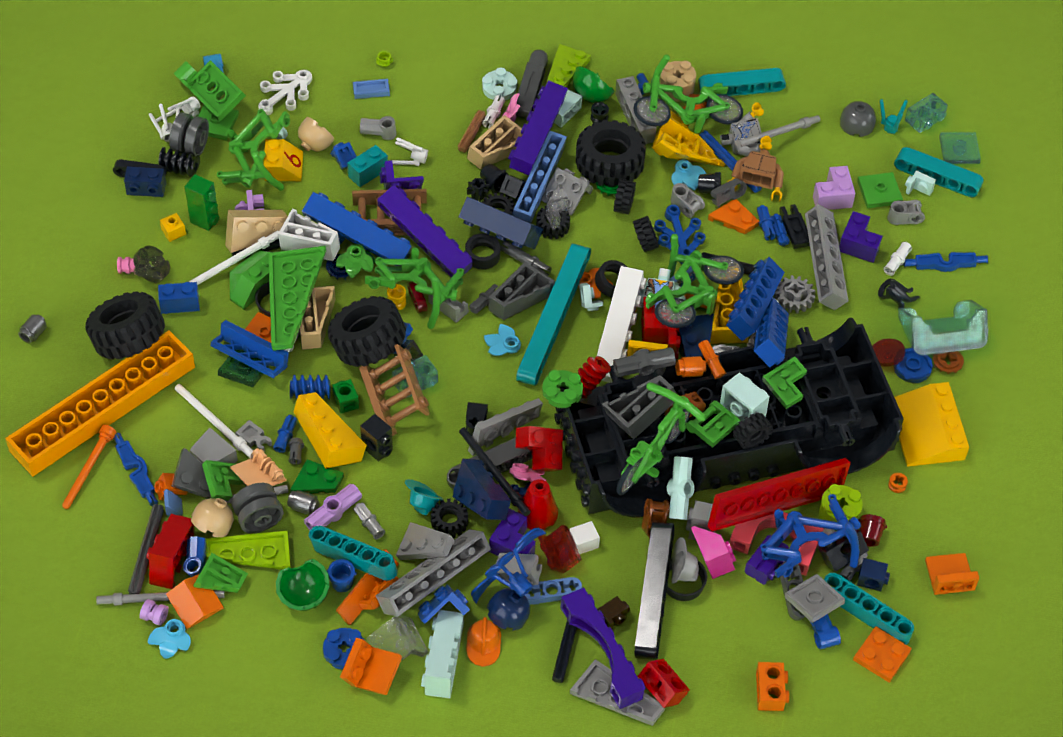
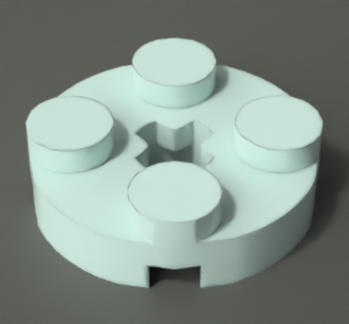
[482,68,517,100]

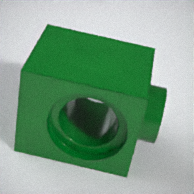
[332,379,359,414]

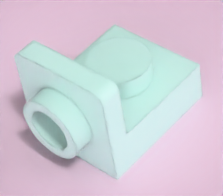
[905,170,936,196]
[579,283,603,311]

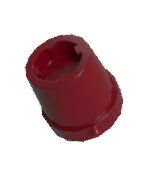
[858,514,887,547]

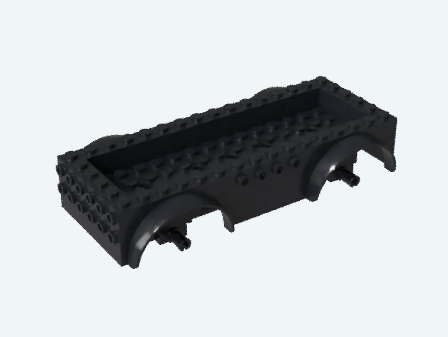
[554,317,904,517]

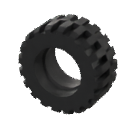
[575,120,646,187]
[85,291,165,360]
[328,296,406,367]

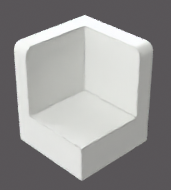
[569,521,600,555]

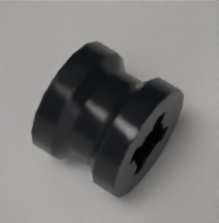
[590,102,609,123]

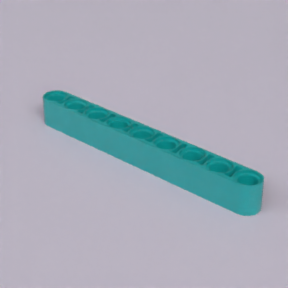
[516,243,591,386]

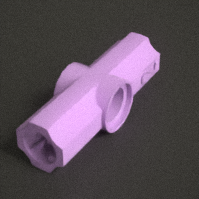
[304,484,362,530]

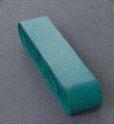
[698,68,786,96]
[894,147,984,197]
[309,526,398,581]
[824,573,914,644]

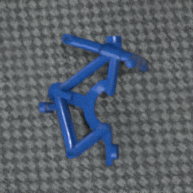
[760,494,861,578]

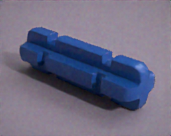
[770,213,790,247]

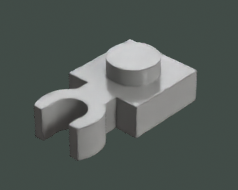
[235,420,272,452]

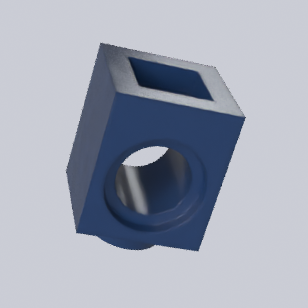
[857,558,890,591]

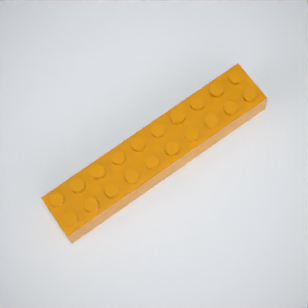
[5,330,195,477]

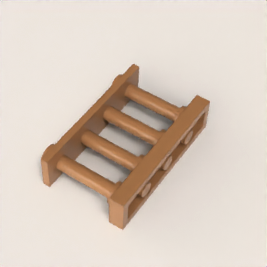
[352,189,427,236]
[359,344,430,436]

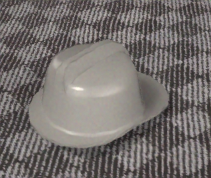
[671,537,699,583]

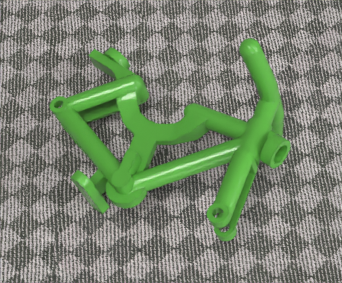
[216,109,290,191]
[365,247,464,329]

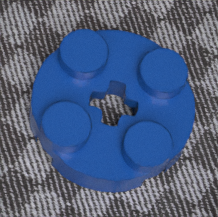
[323,628,364,670]

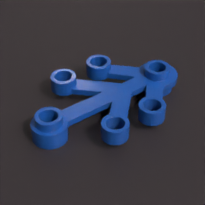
[654,205,706,264]

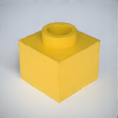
[160,213,186,242]

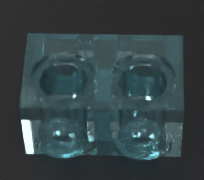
[905,93,948,133]
[392,355,438,399]

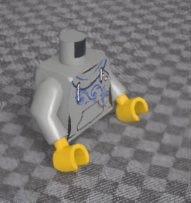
[720,102,772,157]

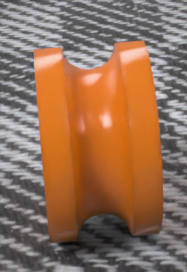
[888,473,908,493]

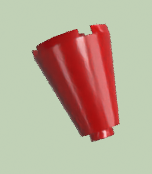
[518,479,558,530]

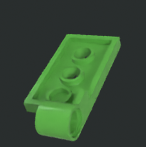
[173,60,246,121]

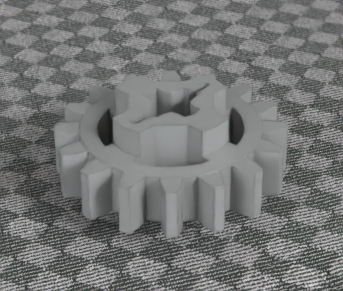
[774,275,816,314]

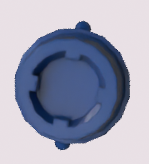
[327,559,357,593]

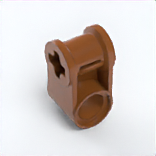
[642,498,670,538]

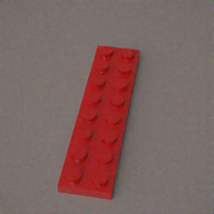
[707,458,851,532]

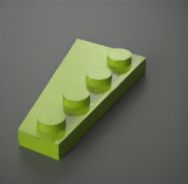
[547,44,591,87]
[205,530,291,569]

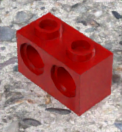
[637,658,690,708]

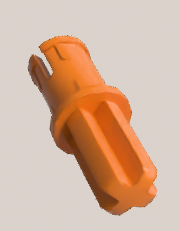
[698,340,726,379]

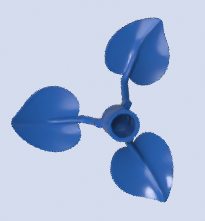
[471,528,546,604]

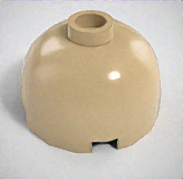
[298,117,334,152]
[191,498,234,537]

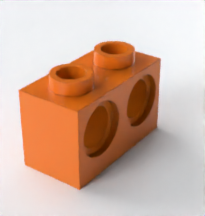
[756,662,789,711]

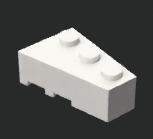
[278,208,340,261]

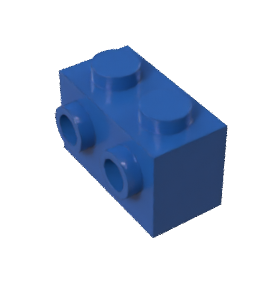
[158,282,200,314]

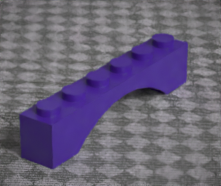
[560,588,645,709]

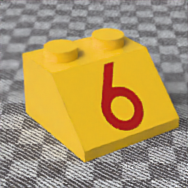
[263,139,303,181]

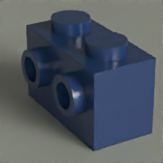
[124,166,166,197]

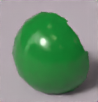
[573,66,615,103]
[276,559,329,611]

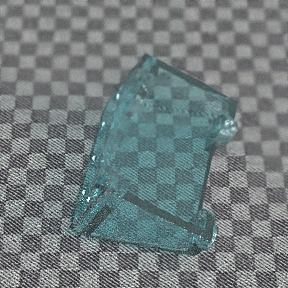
[898,300,988,355]

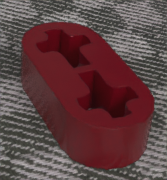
[407,282,428,313]

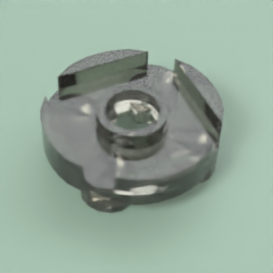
[133,245,170,284]

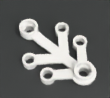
[258,70,312,116]

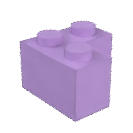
[813,166,855,210]

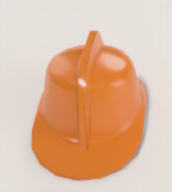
[466,617,501,667]

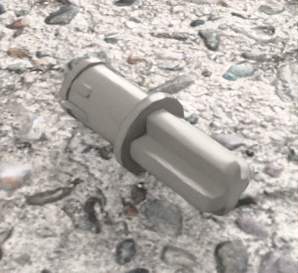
[354,503,385,539]

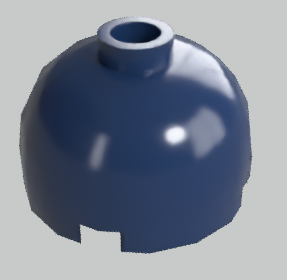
[487,588,530,631]

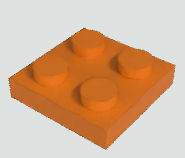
[853,626,912,683]

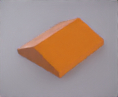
[166,574,224,630]

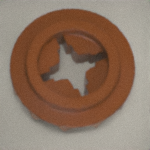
[932,347,964,374]

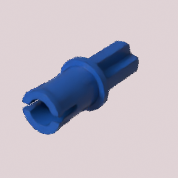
[757,205,776,241]
[273,415,297,453]

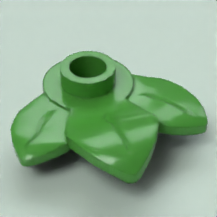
[336,244,374,278]

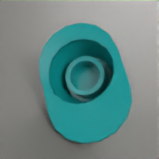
[405,479,443,515]

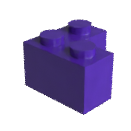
[839,211,883,263]
[489,508,536,556]

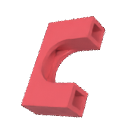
[729,512,824,576]

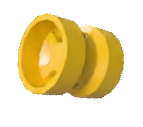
[387,284,406,310]

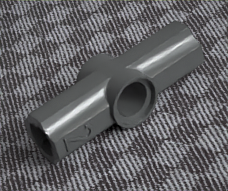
[613,347,676,377]

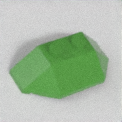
[230,250,273,310]

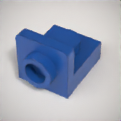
[330,142,357,170]

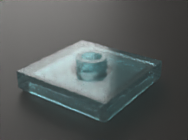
[939,132,981,164]

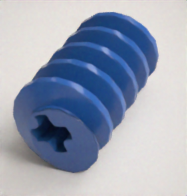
[290,374,331,400]

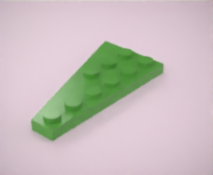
[268,246,327,351]

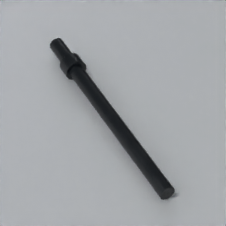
[459,427,531,516]

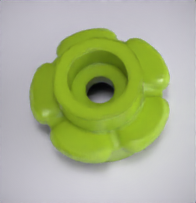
[376,51,393,67]

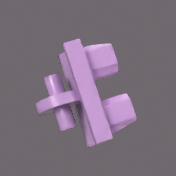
[235,190,264,210]

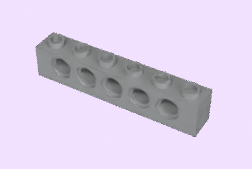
[805,204,848,310]
[376,529,491,617]

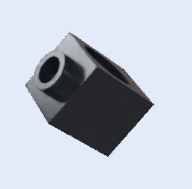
[499,174,526,199]

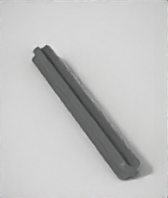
[128,504,164,594]

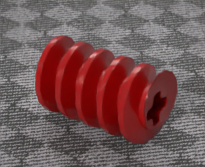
[577,356,611,398]

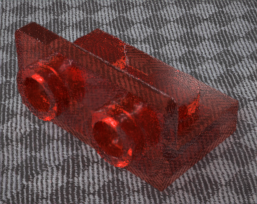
[538,525,582,573]

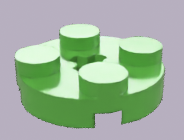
[542,370,583,408]

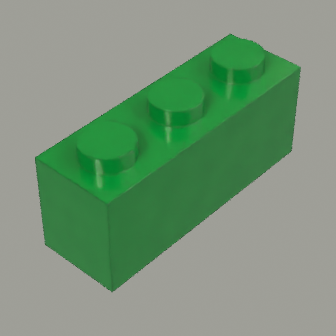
[184,174,219,231]

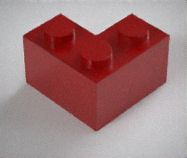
[515,426,563,472]

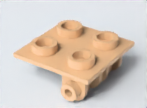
[230,448,286,486]

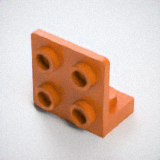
[925,553,979,595]
[340,638,402,695]

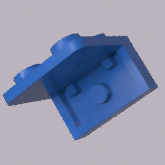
[418,584,470,624]

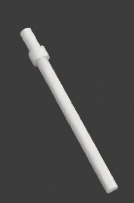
[189,230,279,285]
[175,384,253,459]

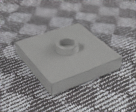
[785,574,845,623]

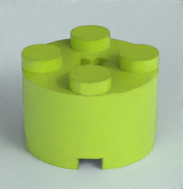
[818,484,863,532]

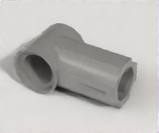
[360,116,397,140]

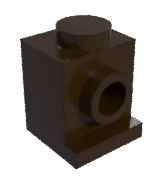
[597,596,630,630]

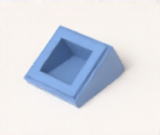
[164,489,183,518]

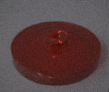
[872,338,905,367]

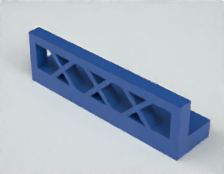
[211,320,289,379]

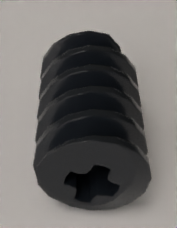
[158,147,200,177]

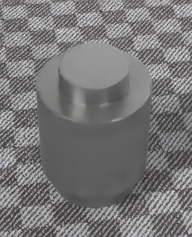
[18,314,47,343]
[287,490,319,515]

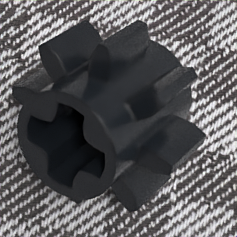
[467,178,489,201]

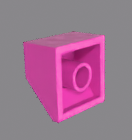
[691,526,736,579]

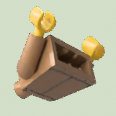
[727,149,784,202]

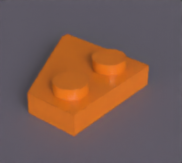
[708,199,760,234]

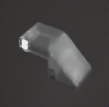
[546,185,568,229]

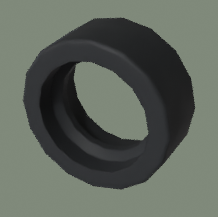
[465,233,500,270]
[595,260,627,298]

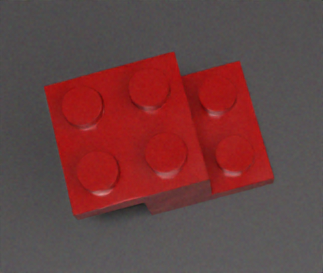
[641,297,680,359]

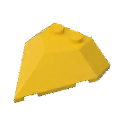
[652,110,726,167]

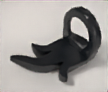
[878,278,920,310]

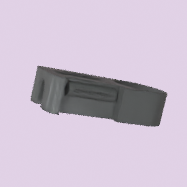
[711,178,747,207]

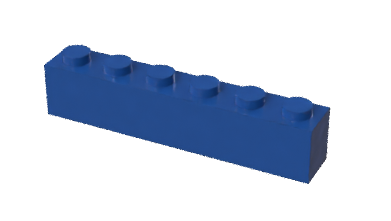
[302,192,412,267]

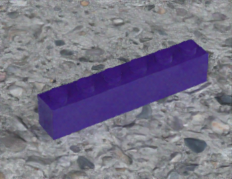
[508,80,568,176]
[377,185,472,278]

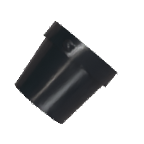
[480,164,509,193]
[698,172,721,194]

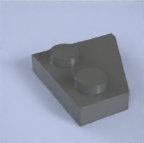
[171,448,211,499]

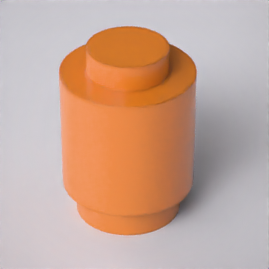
[675,356,706,377]

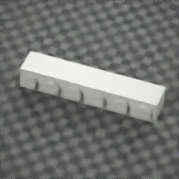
[597,266,647,383]

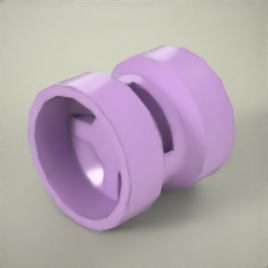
[140,599,169,626]

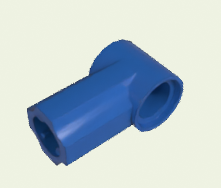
[183,536,206,577]
[810,614,841,650]

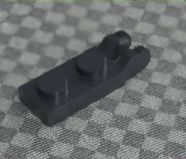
[779,204,810,249]

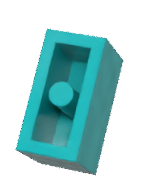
[347,145,388,187]

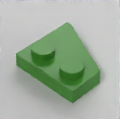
[193,553,248,593]

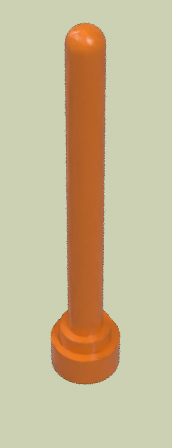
[62,425,117,509]

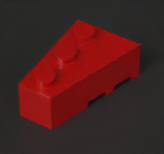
[147,514,195,589]

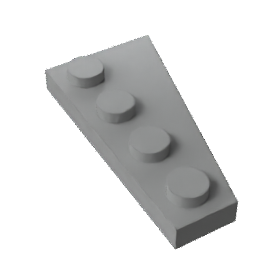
[468,398,543,456]
[570,659,665,726]

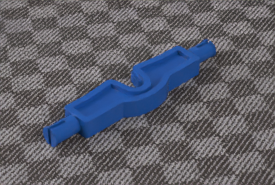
[904,252,988,272]
[114,433,158,506]

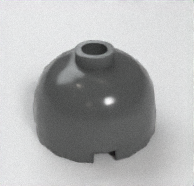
[840,101,876,137]

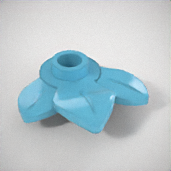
[671,160,706,191]
[484,324,521,356]
[148,619,191,659]

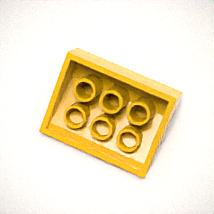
[894,382,969,467]

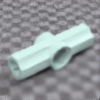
[667,456,695,520]

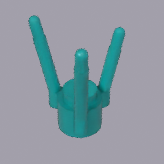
[880,99,908,134]

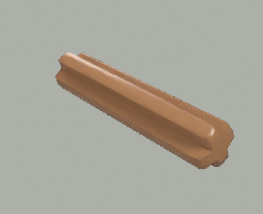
[458,110,486,153]

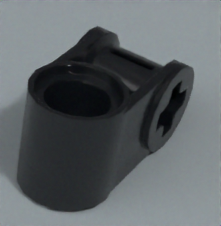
[466,402,488,436]

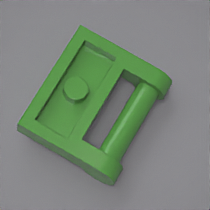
[686,400,741,448]

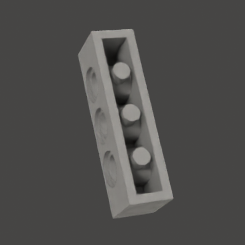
[615,76,657,144]

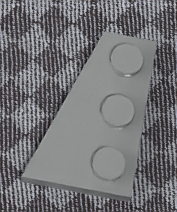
[396,522,454,560]

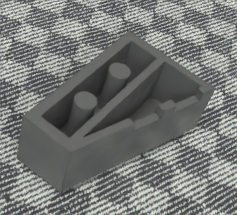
[489,262,555,320]
[602,375,676,439]

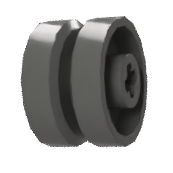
[169,112,209,157]
[231,482,284,533]

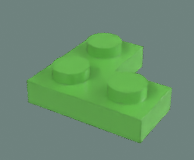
[762,357,807,409]
[202,460,243,501]

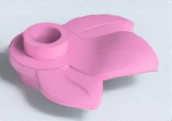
[502,93,520,122]
[510,463,546,482]

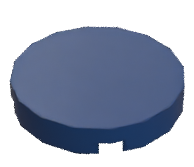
[893,348,933,383]

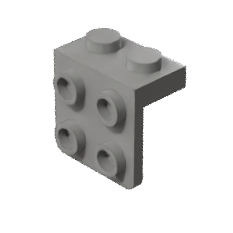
[542,167,593,215]

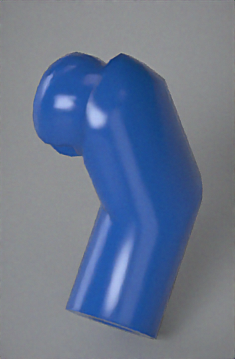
[636,73,648,95]

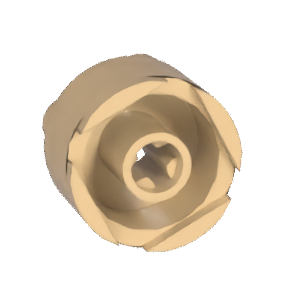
[660,61,696,102]

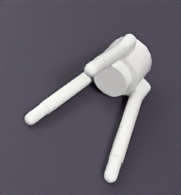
[156,97,201,122]
[149,104,180,142]
[389,137,428,166]

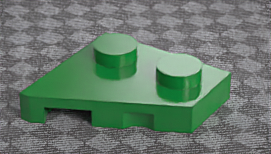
[290,459,344,494]

